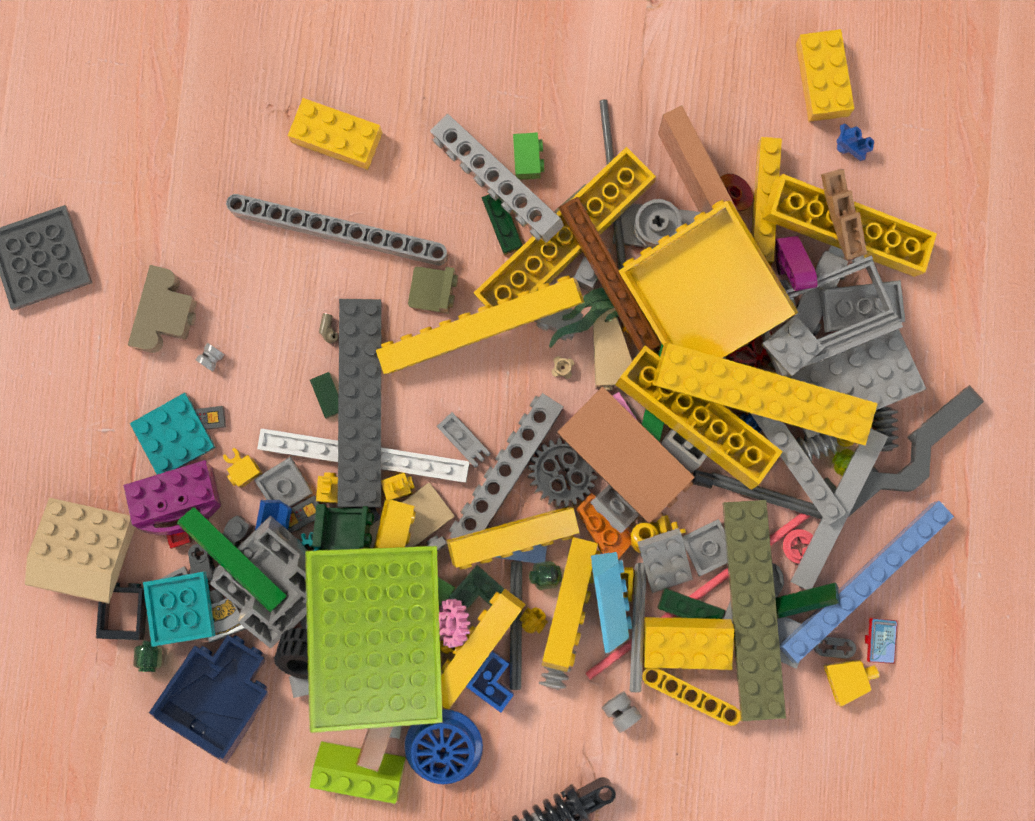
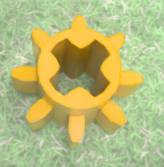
[519,607,548,634]

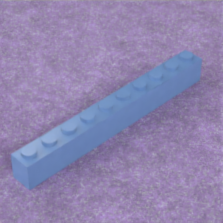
[779,501,954,663]

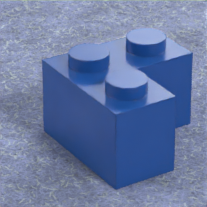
[466,650,514,713]

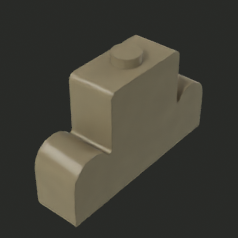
[128,265,197,353]

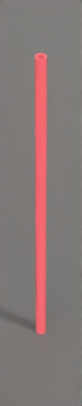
[586,513,811,680]

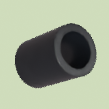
[691,470,715,489]

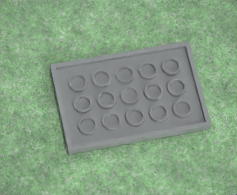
[785,330,926,439]

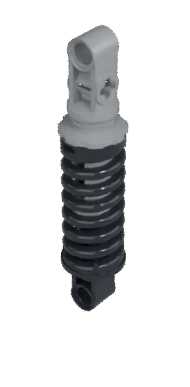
[512,777,616,821]

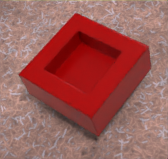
[166,524,192,549]

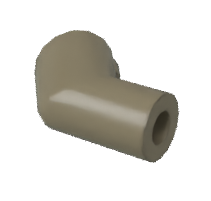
[319,313,339,344]

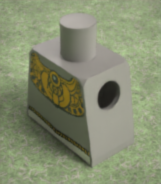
[208,589,246,643]

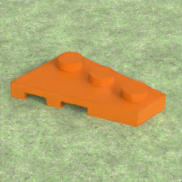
[576,493,632,559]

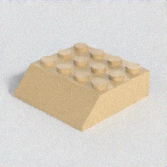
[25,498,136,604]

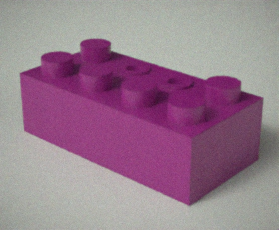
[123,460,221,535]

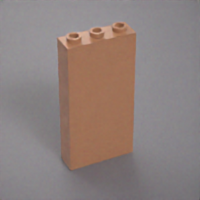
[658,105,738,214]
[557,386,695,523]

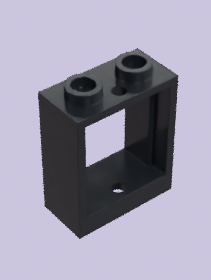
[96,583,146,640]

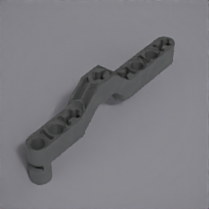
[824,385,984,517]

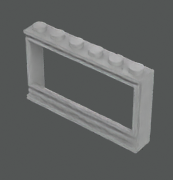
[761,255,903,376]

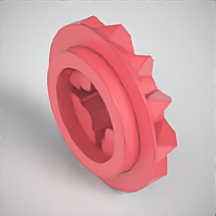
[782,529,813,564]

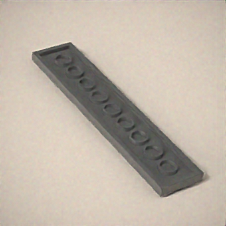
[338,299,381,508]

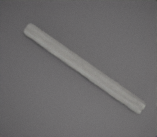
[630,563,646,693]

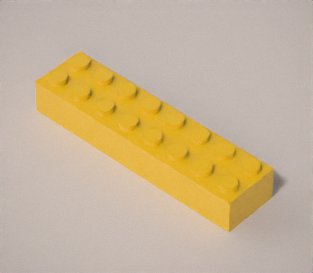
[762,174,937,277]
[615,346,783,490]

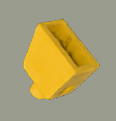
[823,660,879,707]

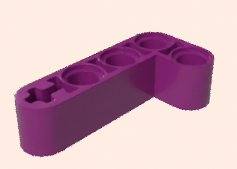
[776,235,817,291]

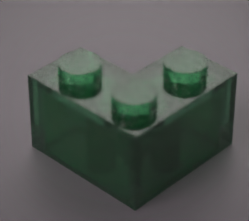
[449,565,505,612]

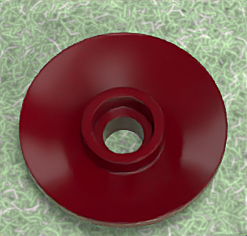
[720,173,753,212]

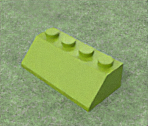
[309,741,406,804]

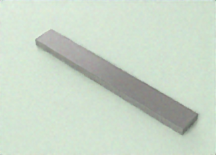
[790,429,888,590]

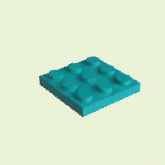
[130,392,216,475]
[143,572,216,647]

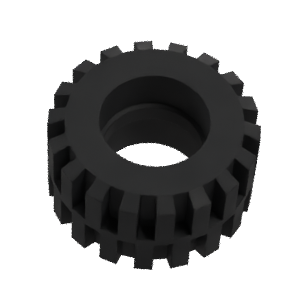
[274,628,308,680]

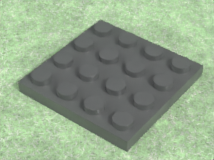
[0,205,92,311]

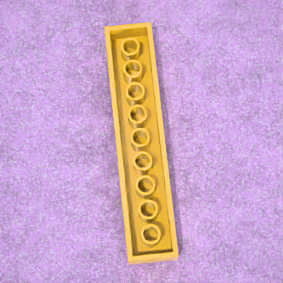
[474,147,656,307]
[652,343,878,446]

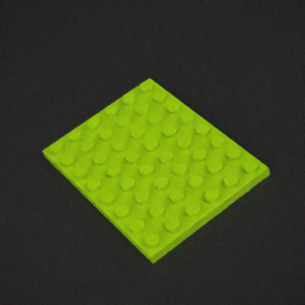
[305,546,442,733]

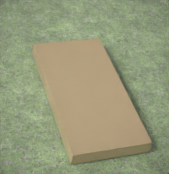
[370,483,454,549]

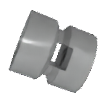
[602,691,642,733]

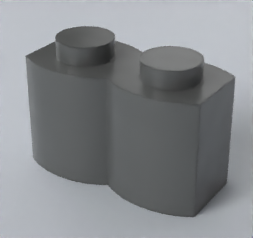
[222,516,254,548]

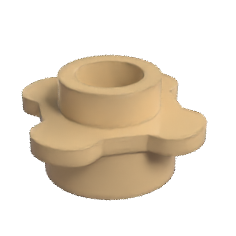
[551,356,574,379]

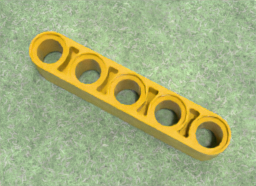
[642,668,741,726]

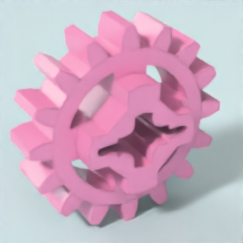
[439,599,470,648]

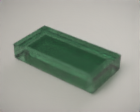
[310,372,339,419]

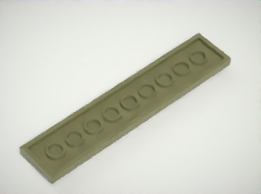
[722,500,786,721]

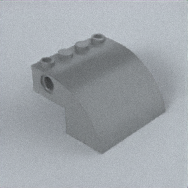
[210,516,307,648]

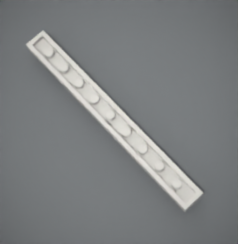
[257,428,470,483]

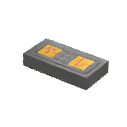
[194,406,226,430]
[288,496,320,533]

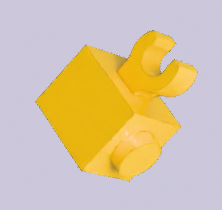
[223,448,263,488]
[316,472,338,504]
[381,472,415,500]

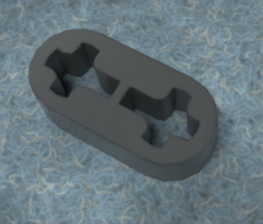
[814,637,856,658]

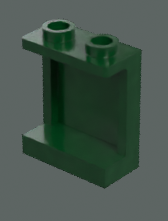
[312,504,374,551]

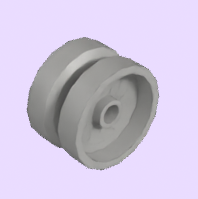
[634,199,682,249]

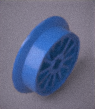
[404,709,483,784]

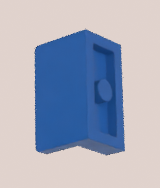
[255,500,292,530]

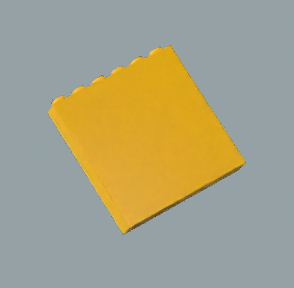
[619,200,799,358]

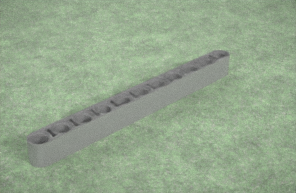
[226,194,448,266]

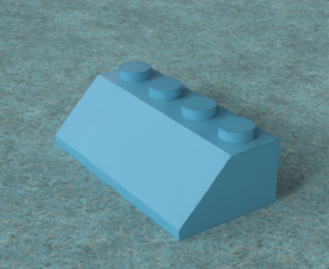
[591,552,632,653]

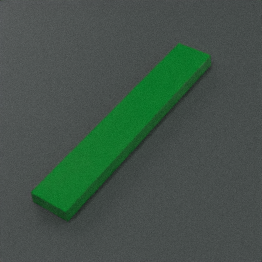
[177,507,287,613]

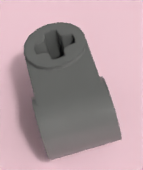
[188,544,215,583]

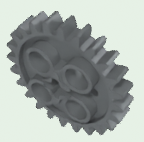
[528,438,597,508]

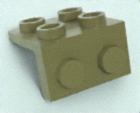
[408,267,458,314]

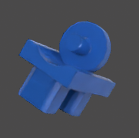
[836,124,875,161]

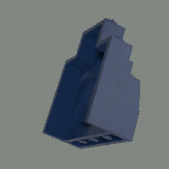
[149,635,269,764]

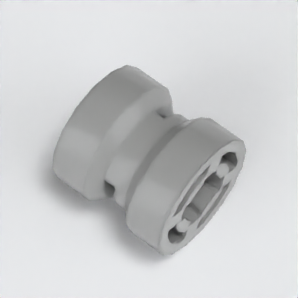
[195,343,225,372]

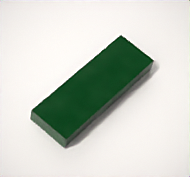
[481,194,523,255]
[775,582,839,619]
[657,588,725,619]

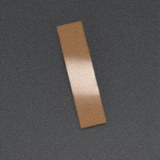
[821,169,867,260]

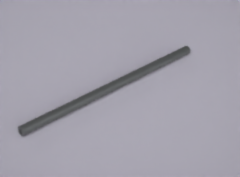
[599,99,626,269]

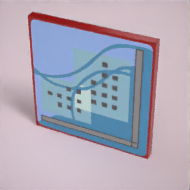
[864,618,897,664]

